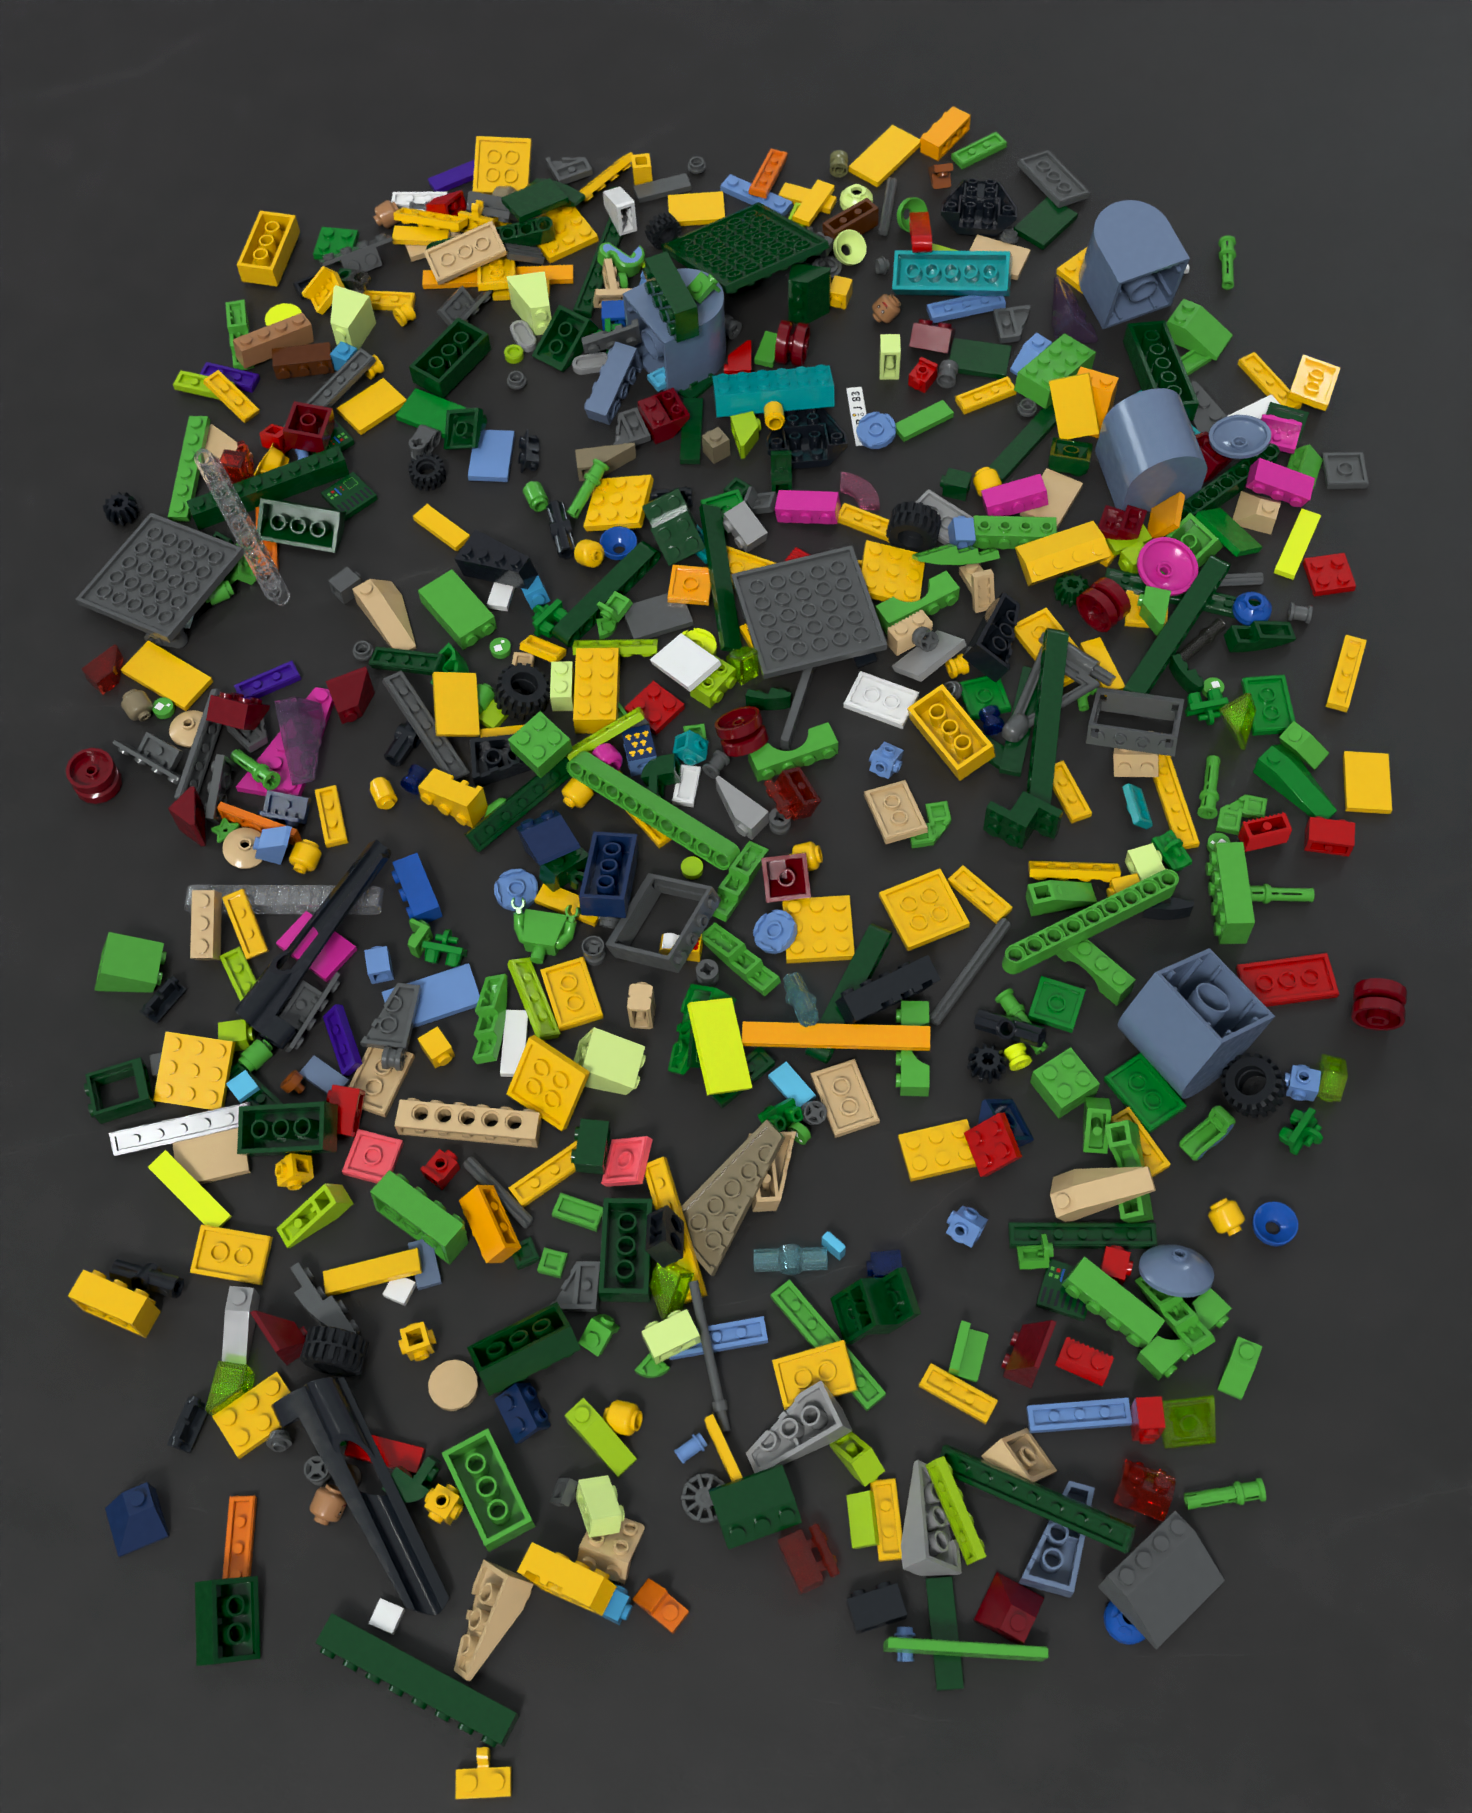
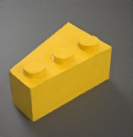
[418,768,488,828]
[517,1542,617,1616]

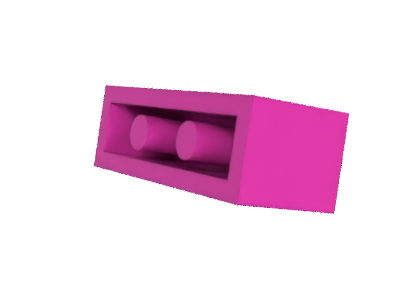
[1246,458,1315,507]
[981,474,1049,516]
[775,490,841,525]

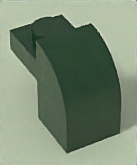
[771,450,792,495]
[641,754,681,799]
[382,1456,441,1502]

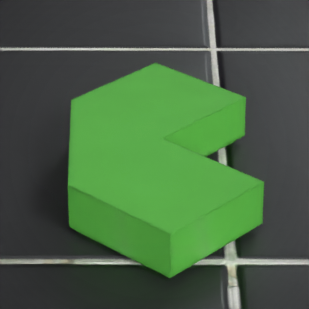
[1216,794,1268,835]
[910,801,951,848]

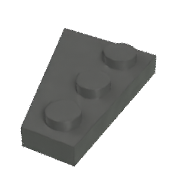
[581,319,642,354]
[204,754,238,823]
[360,983,422,1052]

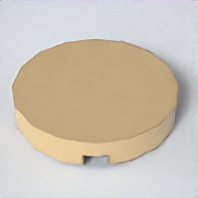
[428,1360,479,1411]

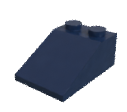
[516,810,581,866]

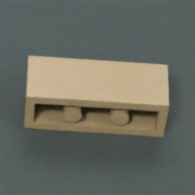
[190,890,222,960]

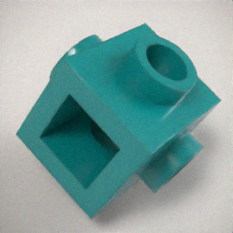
[672,730,709,766]

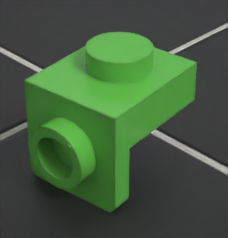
[687,271,721,304]
[597,591,633,623]
[1017,1234,1054,1270]
[578,1314,620,1357]

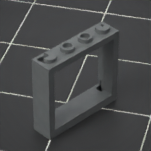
[1086,687,1184,757]
[605,873,721,973]

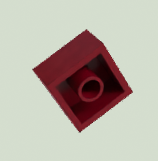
[283,401,335,453]

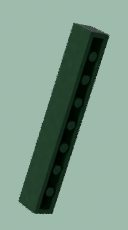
[186,446,349,530]
[315,1613,520,1748]

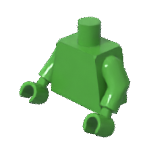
[511,897,581,964]

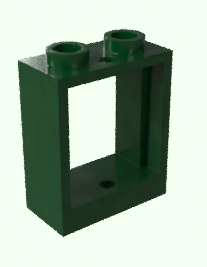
[84,1057,156,1124]

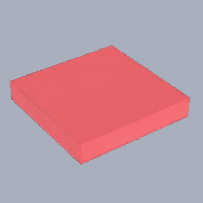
[342,1129,404,1183]
[601,1136,653,1187]

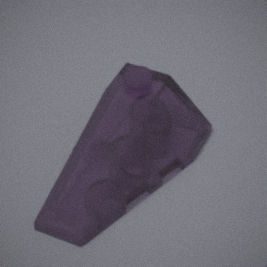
[1052,276,1099,344]
[274,696,325,786]

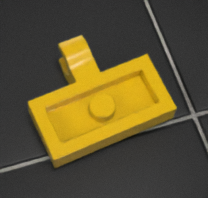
[458,200,495,233]
[456,1747,512,1799]

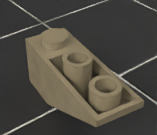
[575,443,636,481]

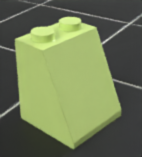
[507,271,552,336]
[331,285,376,350]
[574,1027,646,1095]

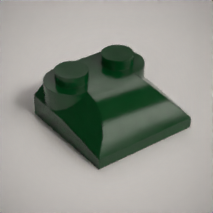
[444,408,487,450]
[1048,437,1093,476]

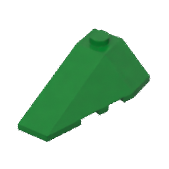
[1253,744,1337,819]
[668,984,737,1075]

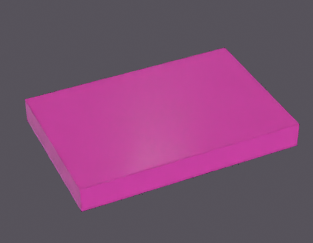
[276,911,357,982]

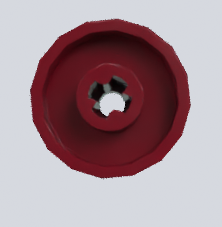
[775,320,810,367]
[1076,577,1131,632]
[715,706,769,757]
[66,748,122,804]
[1351,978,1407,1031]

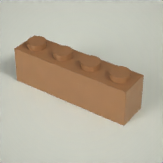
[233,313,314,369]

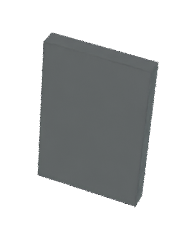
[624,593,694,639]

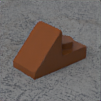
[928,163,953,189]

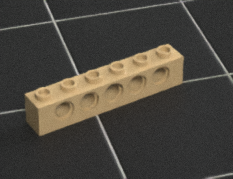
[395,1098,542,1148]

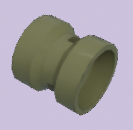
[830,150,848,177]

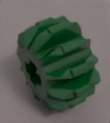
[1053,572,1089,608]

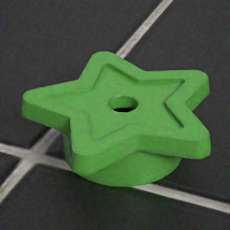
[211,818,240,843]

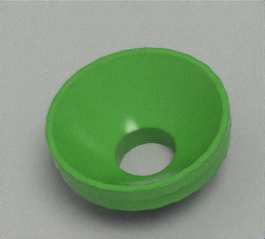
[897,197,928,233]

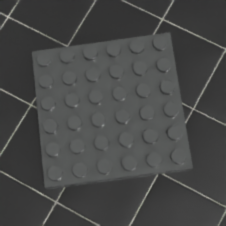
[75,513,245,643]
[731,545,887,679]

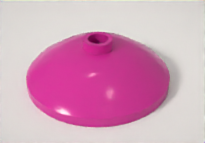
[1137,537,1198,596]

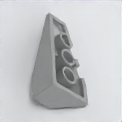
[746,1380,853,1473]
[901,1460,962,1576]

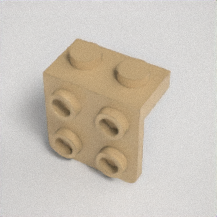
[1113,731,1159,777]
[577,1518,645,1584]

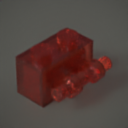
[217,440,254,486]
[764,767,821,821]
[1113,1459,1176,1521]
[778,1524,840,1595]

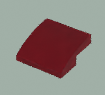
[1098,505,1147,540]

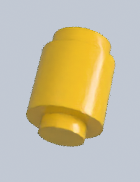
[764,401,785,430]
[370,777,397,810]

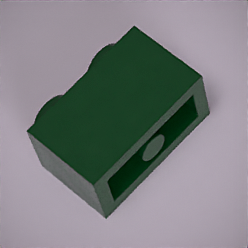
[571,1119,611,1175]

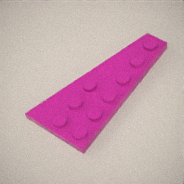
[236,687,334,796]

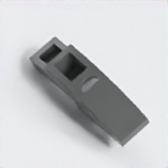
[290,1262,361,1334]

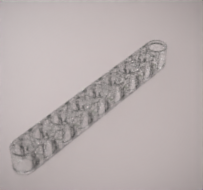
[194,449,290,606]
[184,885,384,915]

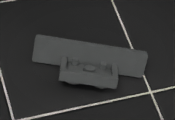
[466,191,536,223]
[319,233,393,275]
[437,286,493,326]
[112,732,184,785]
[279,972,340,1053]

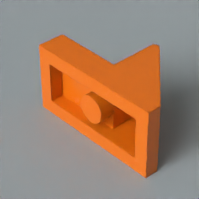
[632,1578,689,1634]

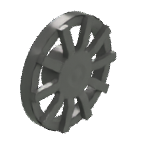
[681,1473,725,1524]

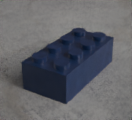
[579,831,639,918]

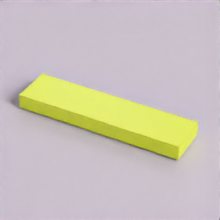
[1274,509,1321,580]
[148,1150,232,1228]

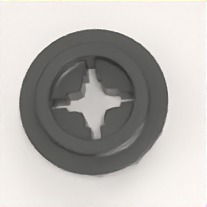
[812,256,842,279]

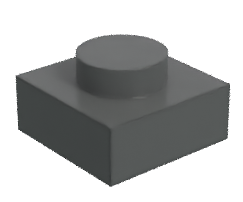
[549,1478,578,1507]

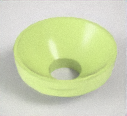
[839,184,873,210]
[833,229,867,266]

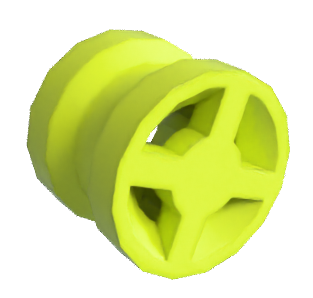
[1003,1043,1032,1071]

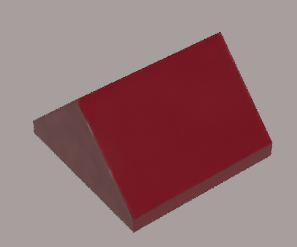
[168,786,206,846]

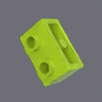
[690,656,737,709]

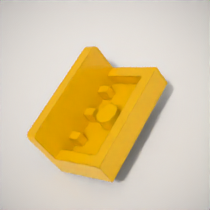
[302,266,345,315]

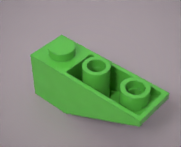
[1025,880,1097,917]

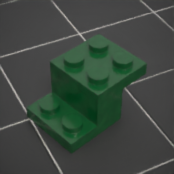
[642,487,705,566]
[983,791,1063,849]
[830,1267,921,1345]

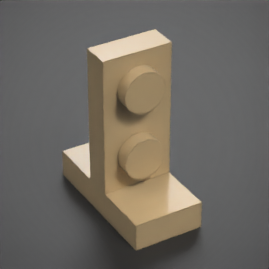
[593,258,633,308]
[959,563,995,613]

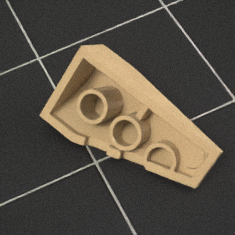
[352,579,417,651]
[1050,1167,1156,1222]
[454,1560,533,1681]

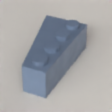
[584,341,643,425]
[1019,1481,1095,1598]

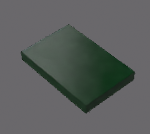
[501,178,569,223]
[1014,197,1078,250]
[949,338,1012,379]

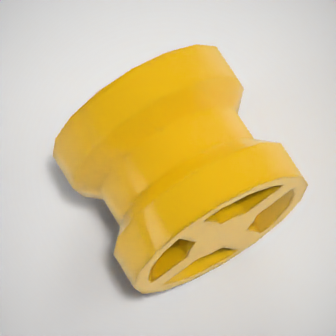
[393,302,416,327]
[365,355,384,379]
[945,653,969,679]

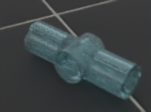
[783,972,819,1027]
[753,1244,828,1275]

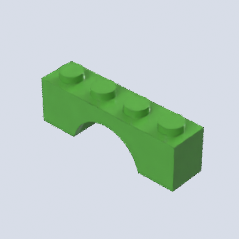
[875,571,960,634]
[748,722,838,782]
[1050,929,1136,1006]
[896,1001,930,1096]
[1105,1120,1154,1223]
[1136,1288,1232,1381]

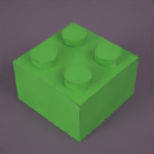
[508,711,573,778]
[1030,1047,1100,1119]

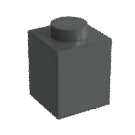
[328,567,363,605]

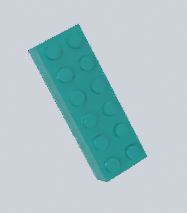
[892,250,1013,296]
[712,365,835,417]

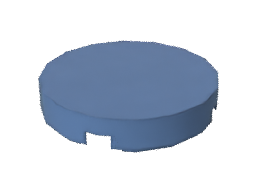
[856,412,896,449]
[494,869,539,911]
[753,910,797,954]

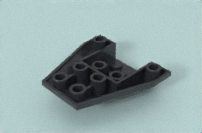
[941,178,1017,237]
[766,408,848,469]

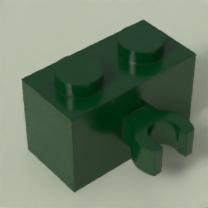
[539,846,588,892]

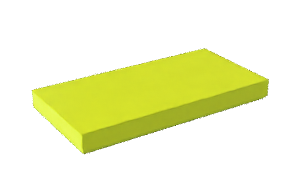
[687,998,753,1095]

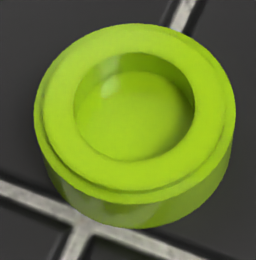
[504,344,524,364]
[681,856,703,880]

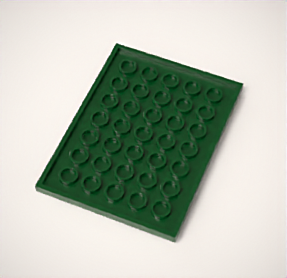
[661,202,829,294]

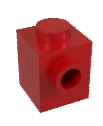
[1100,1245,1133,1286]

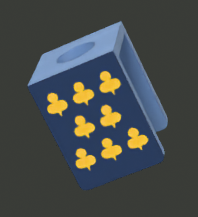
[622,725,657,776]

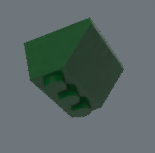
[788,263,831,324]
[708,1464,802,1550]
[195,1576,260,1666]

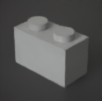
[723,501,768,553]

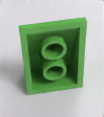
[1167,299,1233,361]
[1160,513,1223,575]

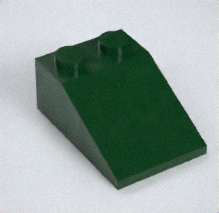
[532,305,598,372]

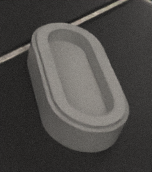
[510,320,537,352]
[572,352,608,375]

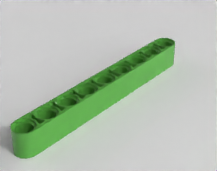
[566,751,740,870]
[1002,869,1179,974]

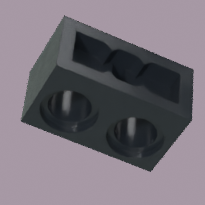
[645,1205,684,1268]

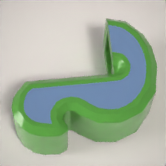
[597,242,645,277]
[1179,1105,1235,1161]

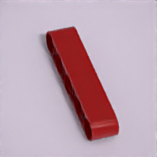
[909,212,932,253]

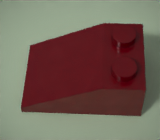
[1001,1320,1056,1388]

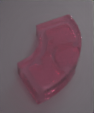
[840,472,880,510]

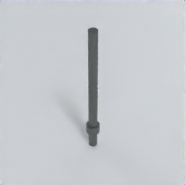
[688,1280,730,1432]

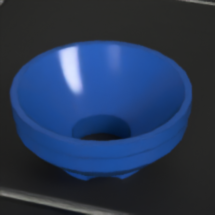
[600,526,637,560]
[1232,591,1272,626]
[1252,1202,1298,1246]
[1104,1601,1145,1645]

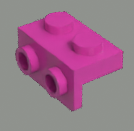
[1261,414,1302,454]

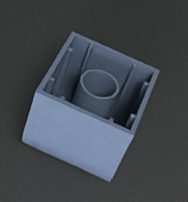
[1079,200,1190,329]
[623,268,726,394]
[1095,388,1207,512]
[1117,948,1275,1099]

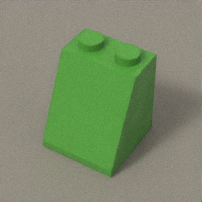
[94,932,166,993]

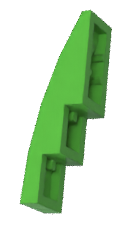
[225,300,254,370]
[912,543,1000,565]
[712,841,769,922]
[702,923,781,996]
[472,974,507,1064]
[1135,1277,1215,1355]

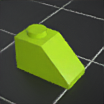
[730,411,761,459]
[829,1432,885,1486]

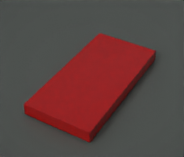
[1236,953,1339,1007]

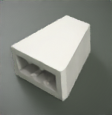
[603,187,637,236]

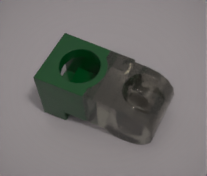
[338,268,372,294]

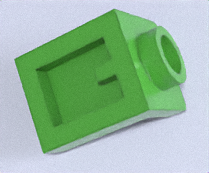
[407,918,433,958]

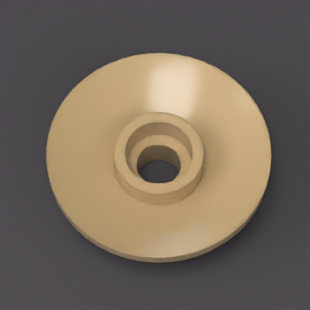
[169,710,203,748]
[223,827,263,869]

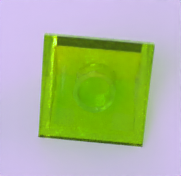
[1219,693,1256,750]
[1162,1395,1216,1449]

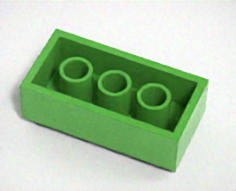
[1014,333,1096,409]
[1205,842,1255,944]
[370,1170,469,1265]
[442,1428,536,1552]

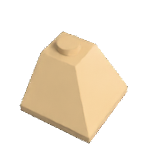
[1233,491,1281,535]
[981,1428,1057,1482]

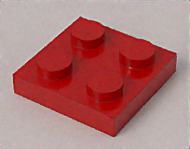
[1303,553,1356,597]
[624,681,685,735]
[964,1113,1022,1177]

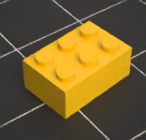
[68,1269,161,1338]

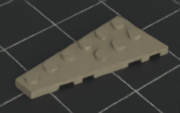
[681,1119,785,1276]

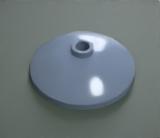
[1209,415,1271,459]
[1139,1244,1214,1297]

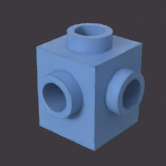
[869,741,904,779]
[1284,1065,1321,1101]
[946,1205,988,1248]

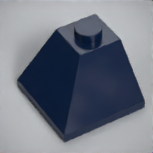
[978,1099,1034,1147]
[105,1482,169,1557]

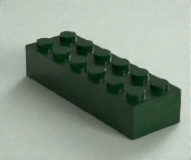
[1123,320,1199,421]

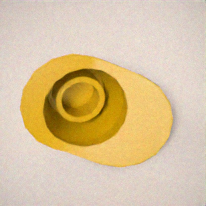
[254,442,289,476]

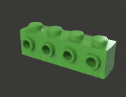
[973,515,1057,549]
[1062,1256,1166,1349]

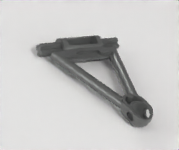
[1002,632,1116,742]

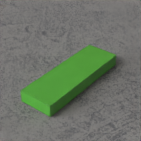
[951,132,1007,169]
[895,400,954,442]

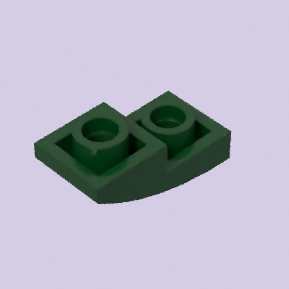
[1169,654,1204,695]
[745,687,792,710]

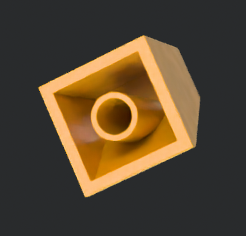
[1077,367,1119,438]

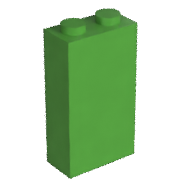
[418,569,497,650]

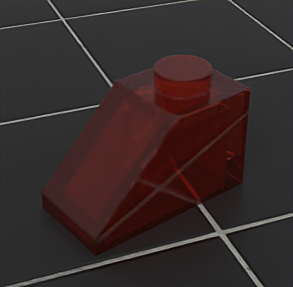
[81,644,124,695]

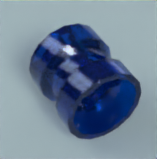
[978,705,1005,735]
[400,764,429,795]

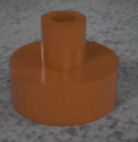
[280,1070,305,1094]

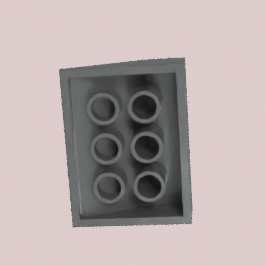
[1098,1511,1225,1650]

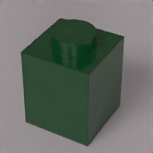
[940,468,972,501]

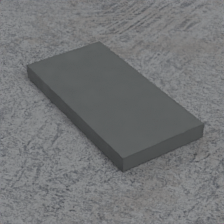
[1017,150,1090,208]

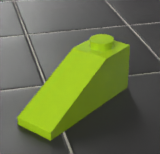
[276,1183,354,1248]
[564,1398,637,1478]

